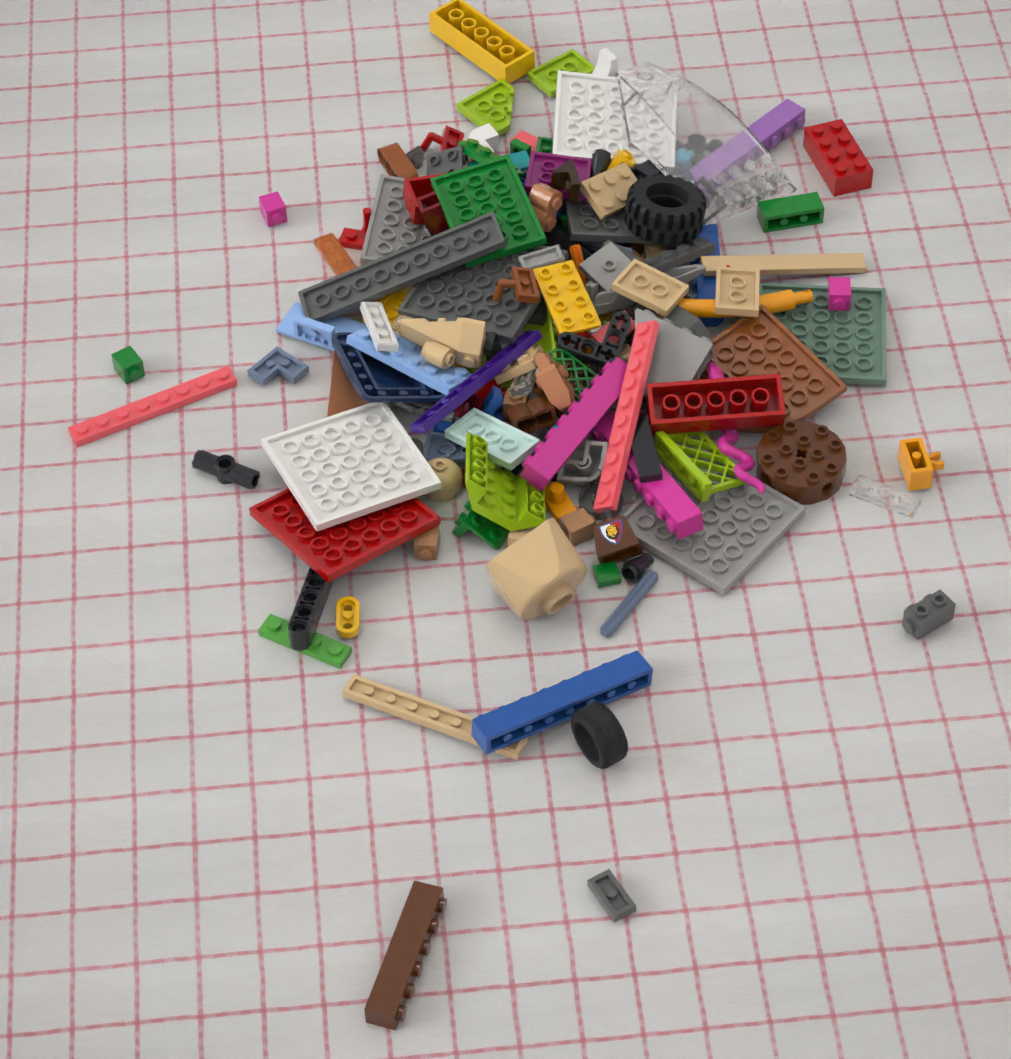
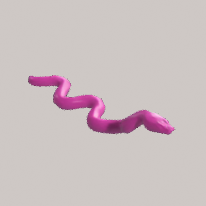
[707,362,766,494]

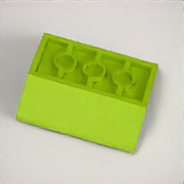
[465,432,546,531]

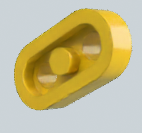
[336,596,360,639]

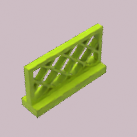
[654,430,747,503]

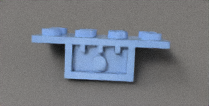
[276,302,367,351]

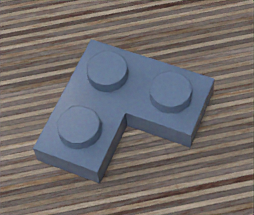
[247,347,309,386]

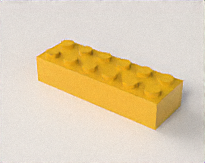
[429,0,535,84]

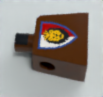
[594,510,644,564]

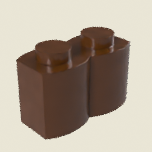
[506,396,558,434]

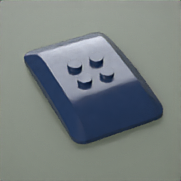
[332,332,446,403]

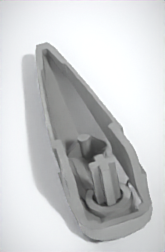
[585,264,706,315]

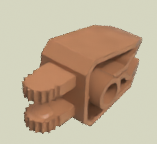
[534,352,575,411]

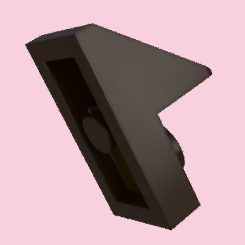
[550,160,580,202]

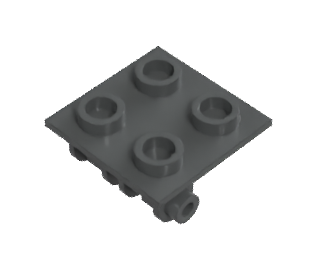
[427,145,469,176]

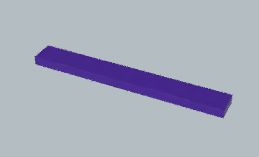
[409,330,543,433]

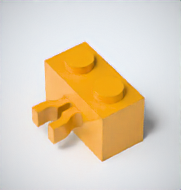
[897,437,945,491]

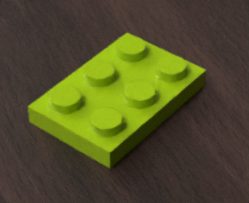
[527,49,595,98]

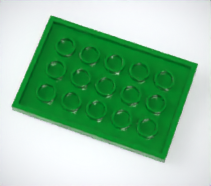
[430,155,547,268]

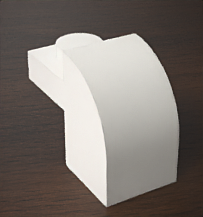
[468,123,499,158]

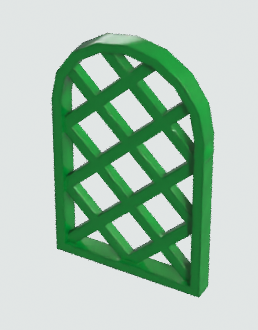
[548,349,597,401]

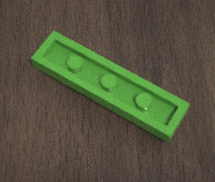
[258,614,352,669]

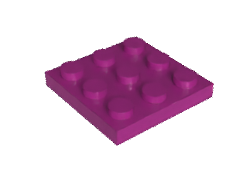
[525,151,592,201]

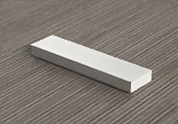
[360,302,399,352]

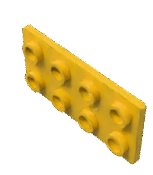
[533,260,601,334]

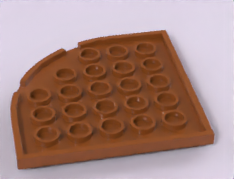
[699,304,847,433]

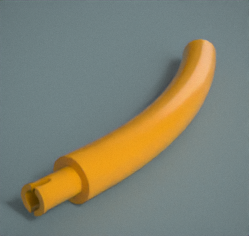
[656,289,813,318]

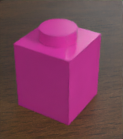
[259,191,288,227]
[827,277,851,311]

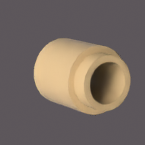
[421,341,455,369]

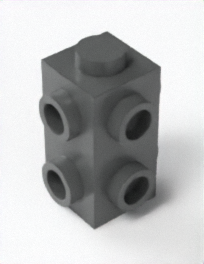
[902,589,956,640]

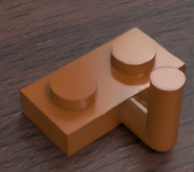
[493,266,540,303]

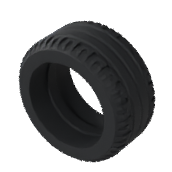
[571,702,628,769]

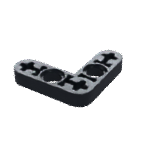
[556,311,631,367]

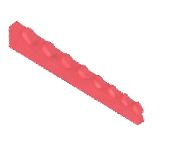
[67,366,237,447]

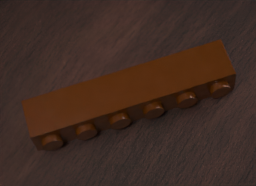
[364,880,447,1030]

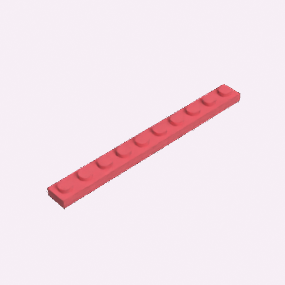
[593,320,660,514]

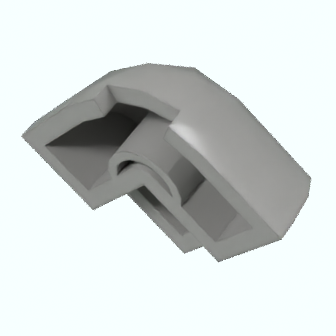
[557,440,609,485]

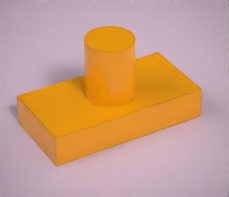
[545,481,577,524]

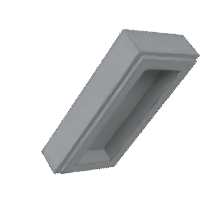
[518,244,565,269]

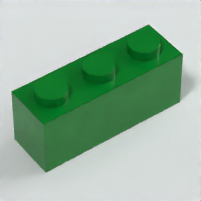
[757,192,824,233]

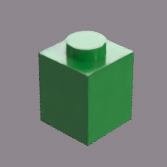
[111,346,145,384]

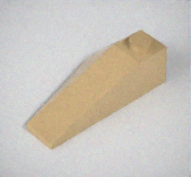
[400,317,486,369]

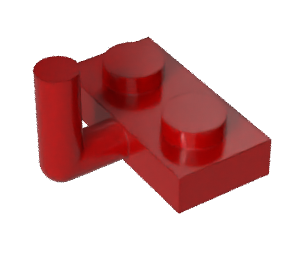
[419,125,464,152]
[338,208,371,250]

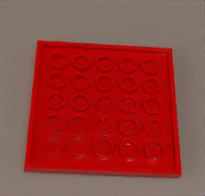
[249,488,441,583]

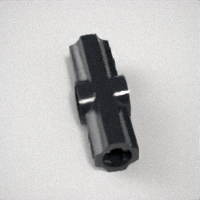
[192,450,260,489]

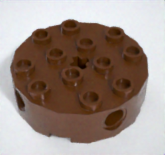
[756,421,847,505]

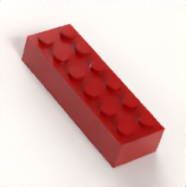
[646,374,786,435]

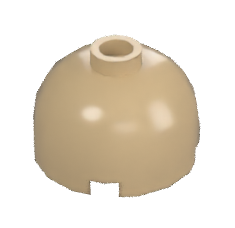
[423,457,463,502]

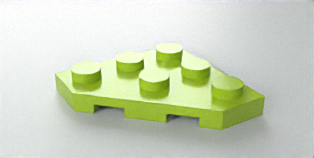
[456,79,515,136]

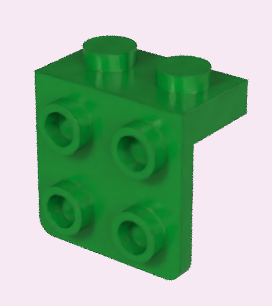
[452,500,510,550]

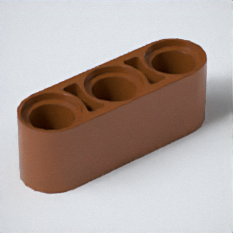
[377,142,419,178]

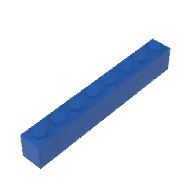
[471,650,653,755]

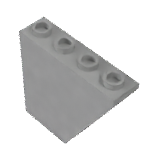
[635,308,715,403]

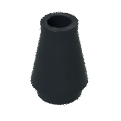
[590,149,612,178]
[621,553,654,582]

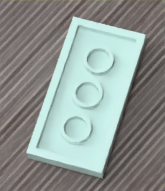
[444,408,540,470]

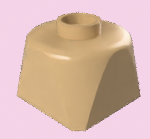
[486,518,587,620]

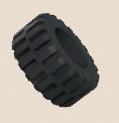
[624,174,707,246]

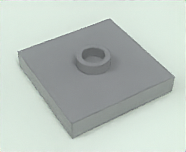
[579,242,632,292]

